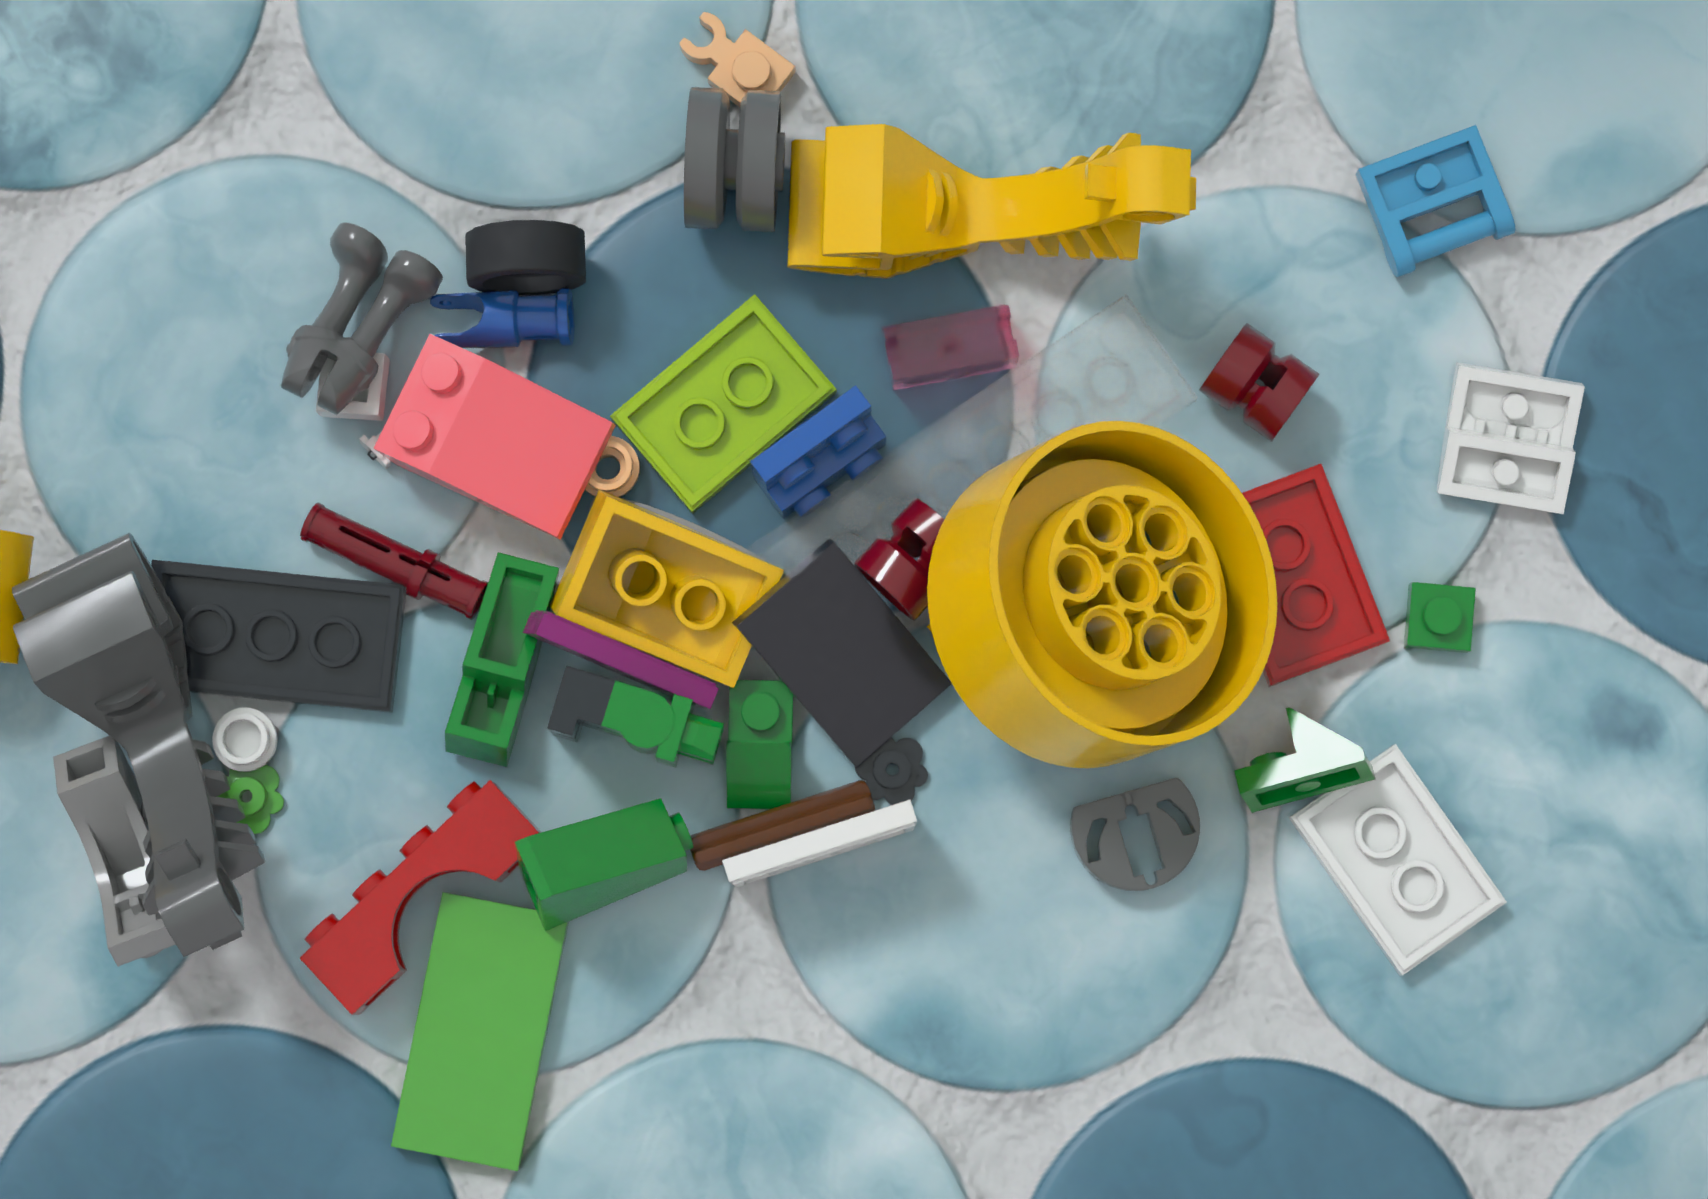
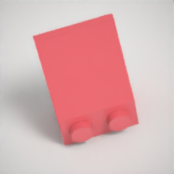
[373,334,616,540]

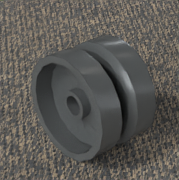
[684,87,785,232]

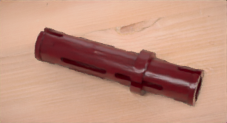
[300,502,488,620]

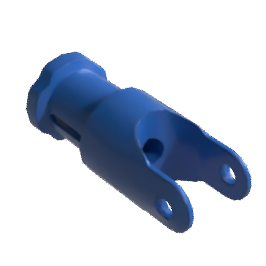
[430,288,575,348]

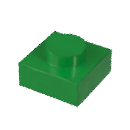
[1404,582,1476,653]

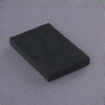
[732,538,952,767]

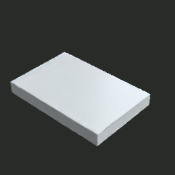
[1289,744,1507,976]
[722,800,917,887]

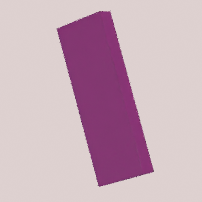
[523,610,719,709]

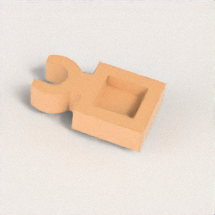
[679,12,796,107]

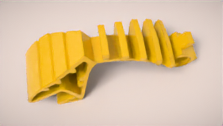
[787,124,1196,279]

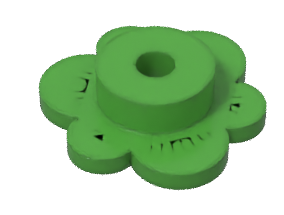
[217,765,284,834]

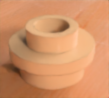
[585,436,640,497]

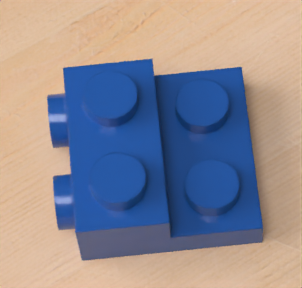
[750,385,886,519]

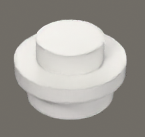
[212,708,278,772]

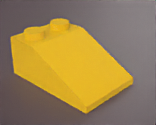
[550,489,784,688]

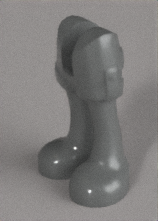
[281,222,443,415]

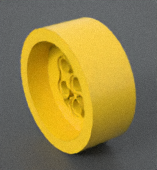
[927,421,1277,768]

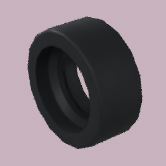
[465,220,586,295]

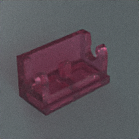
[881,304,1019,390]

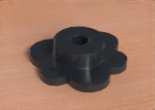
[855,737,928,805]

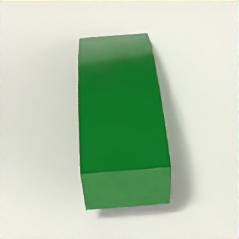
[445,552,559,767]

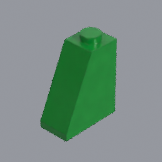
[515,798,694,931]

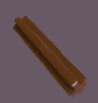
[690,780,875,871]

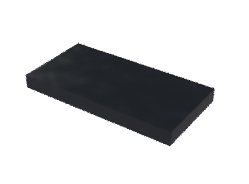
[151,560,406,713]

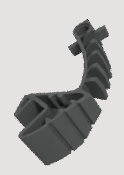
[12,533,265,957]

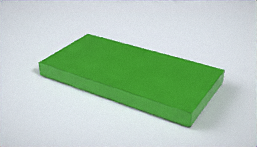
[391,892,569,1171]

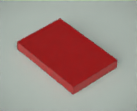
[1242,464,1390,687]

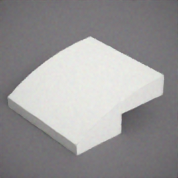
[1437,362,1585,514]

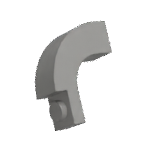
[53,735,176,966]

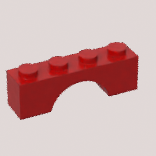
[300,780,541,1015]

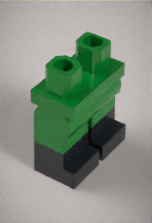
[547,666,724,768]

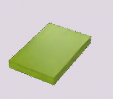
[610,294,837,514]

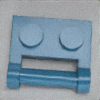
[1355,125,1516,277]

